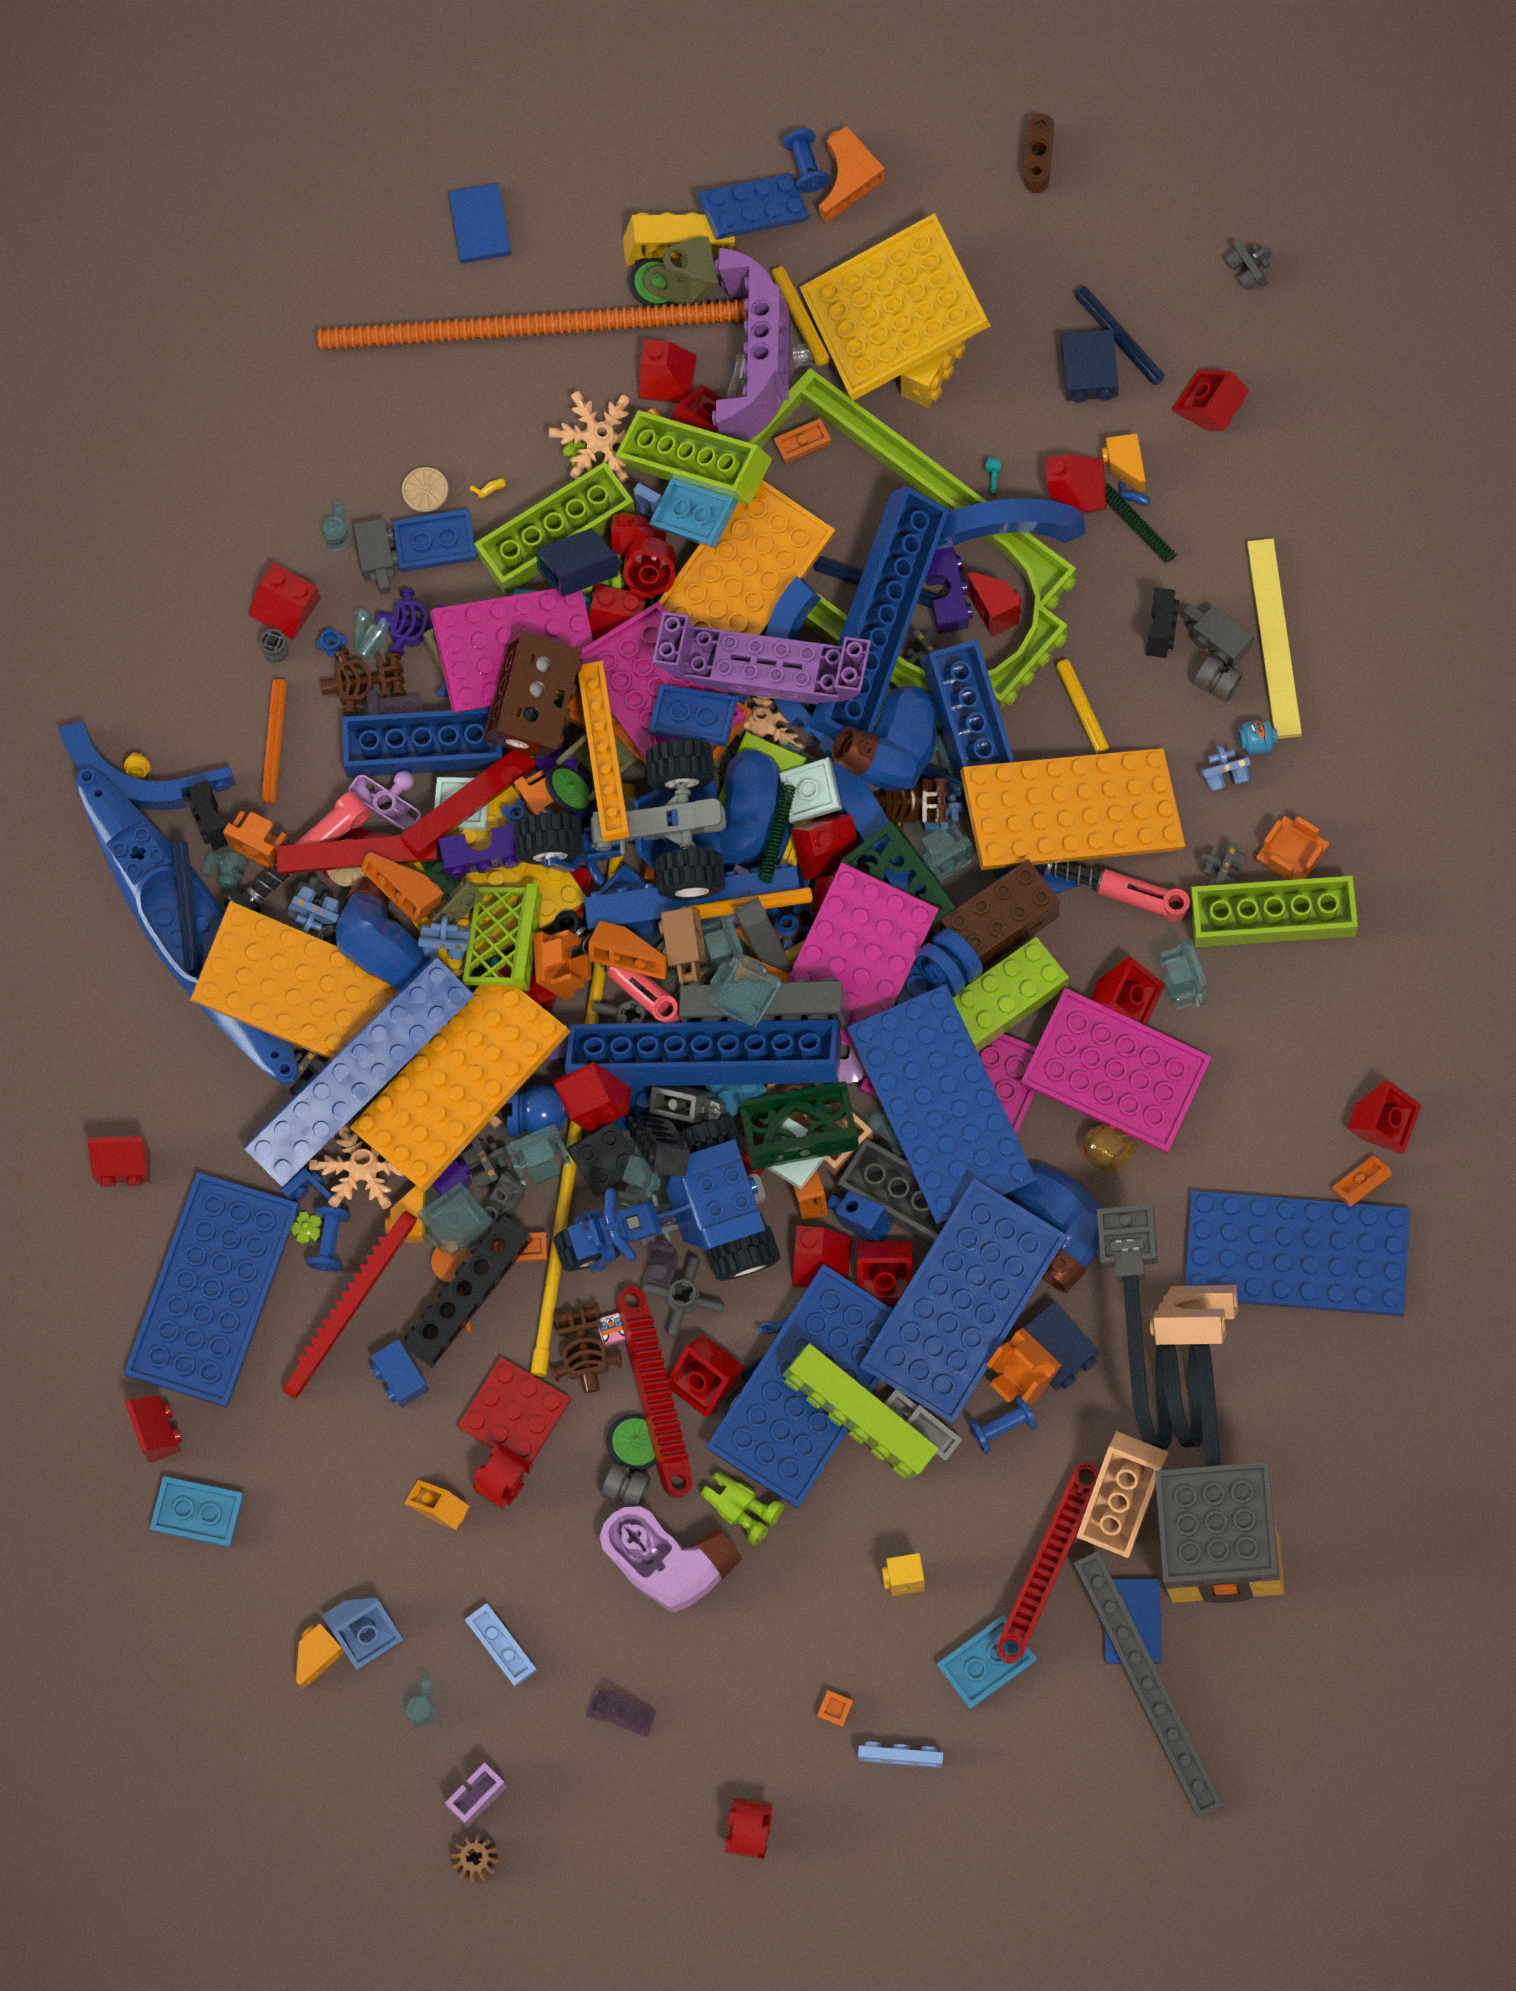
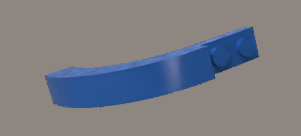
[936,499,1086,550]
[766,576,835,756]
[59,721,236,810]

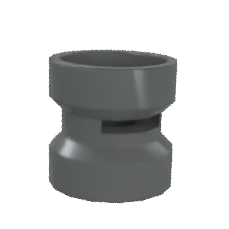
[260,629,289,663]

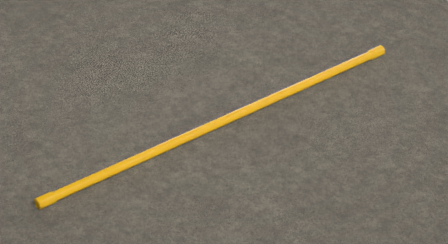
[530,783,635,1377]

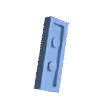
[465,1603,537,1687]
[858,1742,943,1768]

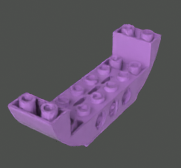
[712,248,790,442]
[652,612,871,705]

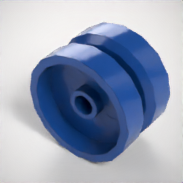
[915,928,983,998]

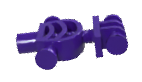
[376,589,444,656]

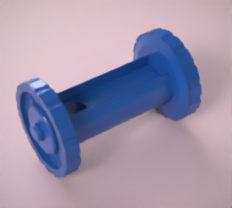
[782,128,830,193]
[306,1207,351,1272]
[968,1395,1037,1454]

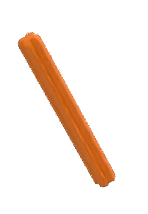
[261,679,287,804]

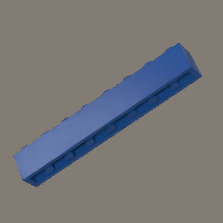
[584,864,800,933]

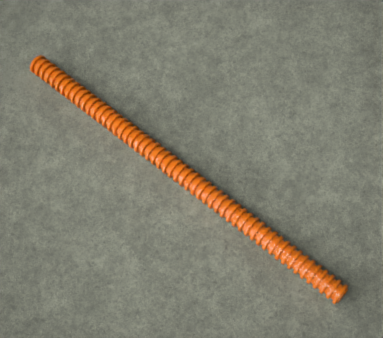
[317,299,748,351]

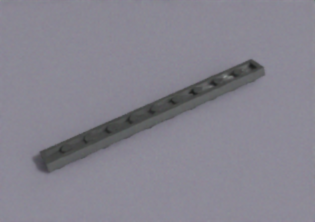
[1074,1551,1224,1819]

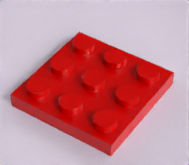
[458,1357,571,1463]

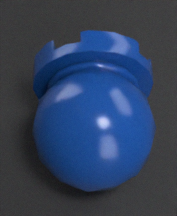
[507,1084,569,1138]

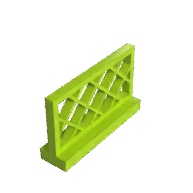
[463,883,543,991]

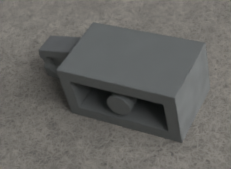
[354,518,399,594]
[1182,604,1254,667]
[649,1085,726,1123]

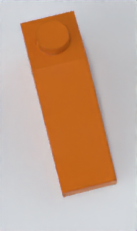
[361,852,444,924]
[589,921,667,980]

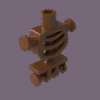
[320,650,407,717]
[874,778,949,834]
[551,1303,622,1393]

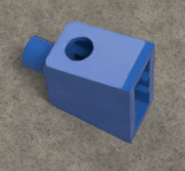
[827,1191,893,1242]

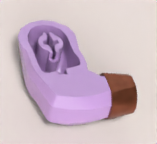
[600,1506,742,1613]

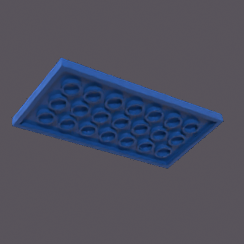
[847,984,1037,1225]
[124,1172,300,1408]
[859,1178,1068,1424]
[1185,1191,1410,1316]
[705,1264,893,1509]

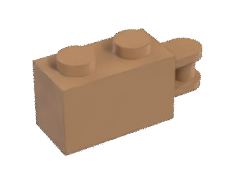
[659,907,707,986]

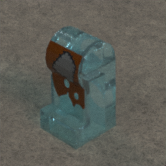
[867,1113,905,1160]

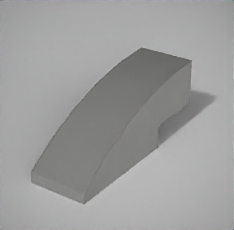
[884,1389,963,1461]

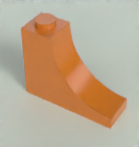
[819,126,885,224]

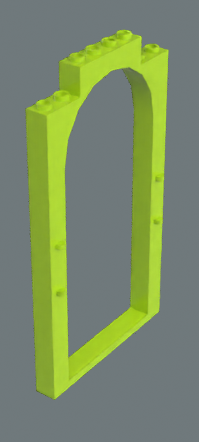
[747,368,1077,729]

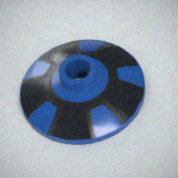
[766,904,814,951]

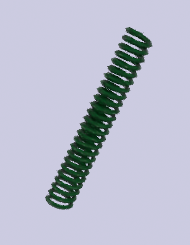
[1105,484,1177,563]
[758,782,797,883]

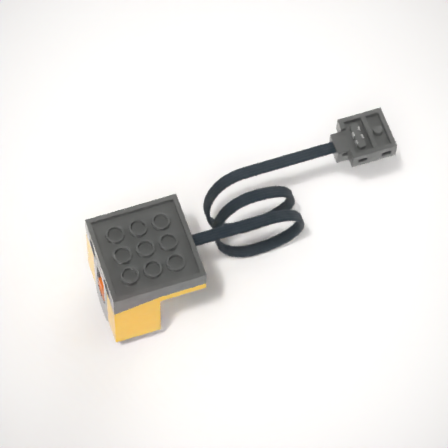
[1097,1204,1285,1603]

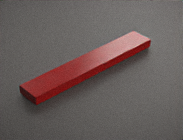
[400,750,536,856]
[276,836,438,874]

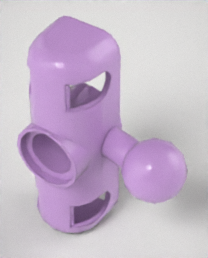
[348,770,422,830]

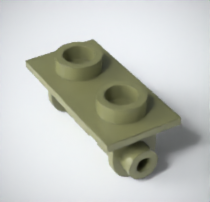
[429,879,484,925]

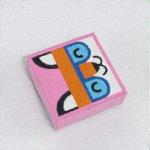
[596,1313,626,1346]

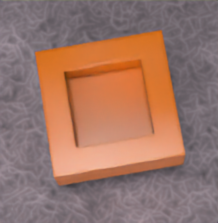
[817,1690,854,1728]

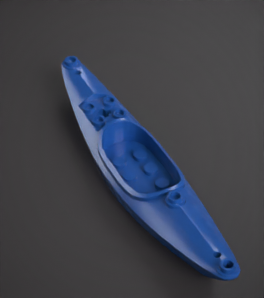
[75,766,299,1084]

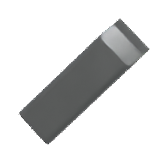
[734,897,792,972]

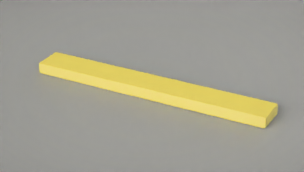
[1247,538,1302,739]

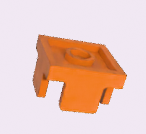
[514,770,570,815]
[223,811,290,871]
[1255,816,1330,880]
[533,930,591,1000]
[987,1328,1062,1405]

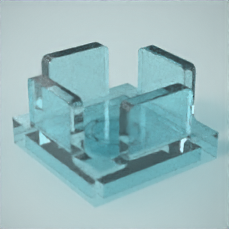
[922,824,972,881]
[702,915,745,980]
[1159,939,1209,1009]
[707,954,782,1028]
[505,1124,571,1185]
[618,1147,666,1207]
[418,1182,494,1257]

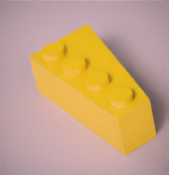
[623,212,735,266]

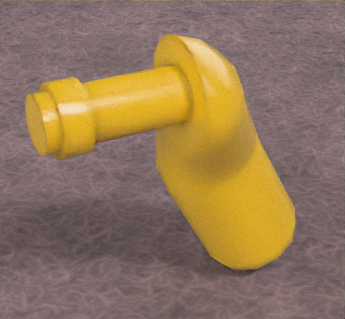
[470,478,506,498]

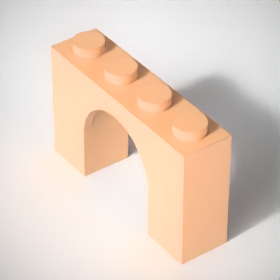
[1150,1285,1238,1345]

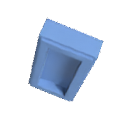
[634,483,661,519]

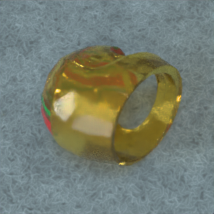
[1083,1124,1138,1172]

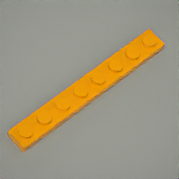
[578,660,630,842]

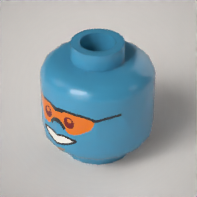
[1237,720,1278,755]

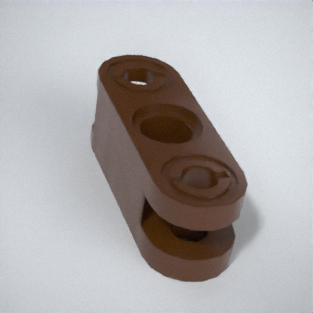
[1024,113,1054,194]

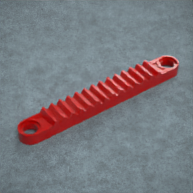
[283,1210,418,1400]
[616,1286,693,1498]
[996,1462,1100,1664]

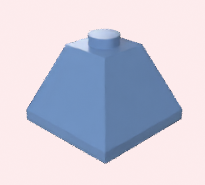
[322,1598,403,1670]

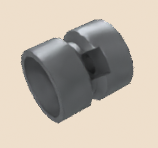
[1194,655,1243,703]
[602,1463,651,1507]

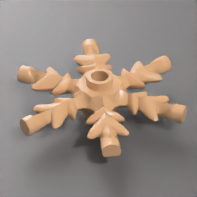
[549,391,630,483]
[738,696,810,754]
[309,1124,404,1209]

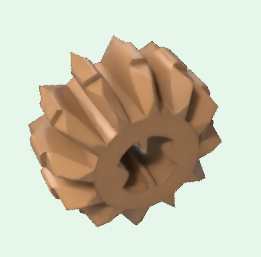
[451,1834,499,1884]

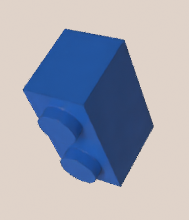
[370,1339,429,1408]

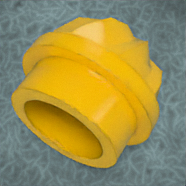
[124,752,150,779]

